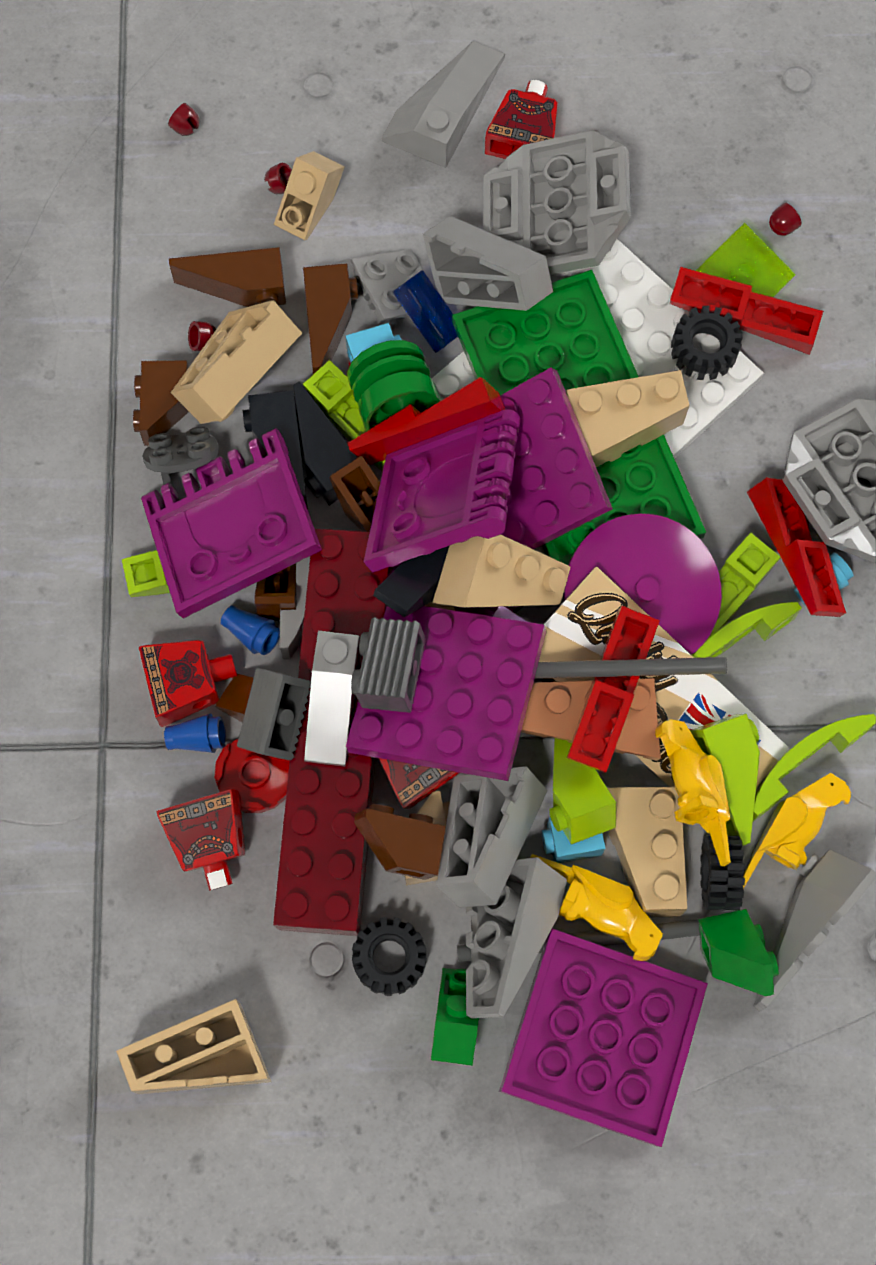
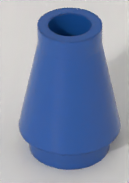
[221,605,280,655]
[164,713,226,753]

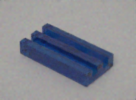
[392,270,458,353]

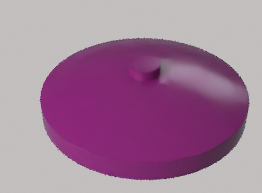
[563,514,722,655]

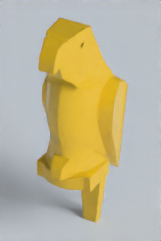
[655,719,731,866]
[743,773,851,889]
[530,854,663,961]

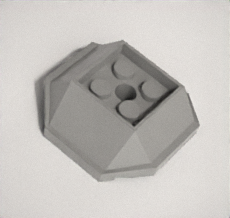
[483,130,631,275]
[783,398,876,563]

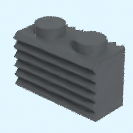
[351,617,426,713]
[237,668,311,760]

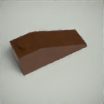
[169,247,286,307]
[303,263,358,374]

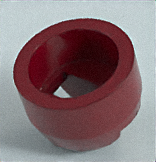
[168,103,200,136]
[264,162,292,194]
[769,203,802,236]
[188,321,216,351]

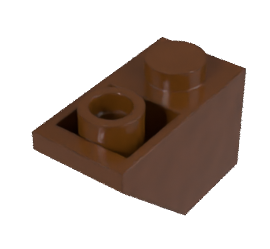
[133,360,189,446]
[354,804,446,880]

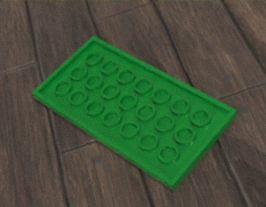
[452,270,706,565]

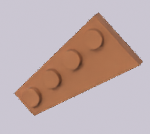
[521,678,661,761]

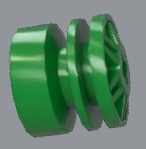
[347,340,441,432]

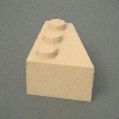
[171,300,302,424]
[566,370,690,467]
[433,535,571,607]
[608,787,687,917]
[116,999,271,1094]

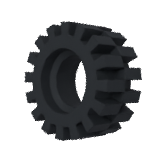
[671,306,743,380]
[700,835,745,910]
[352,917,426,996]

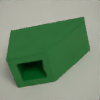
[698,909,779,996]
[431,968,479,1066]

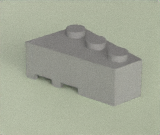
[423,216,553,311]
[436,766,548,908]

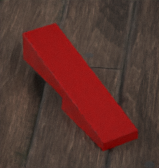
[670,267,824,355]
[347,377,506,465]
[747,477,846,617]
[566,606,660,773]

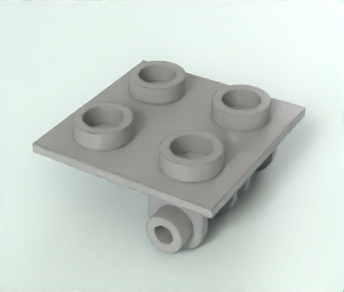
[350,249,444,330]

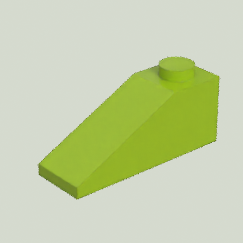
[690,714,760,846]
[549,738,616,845]

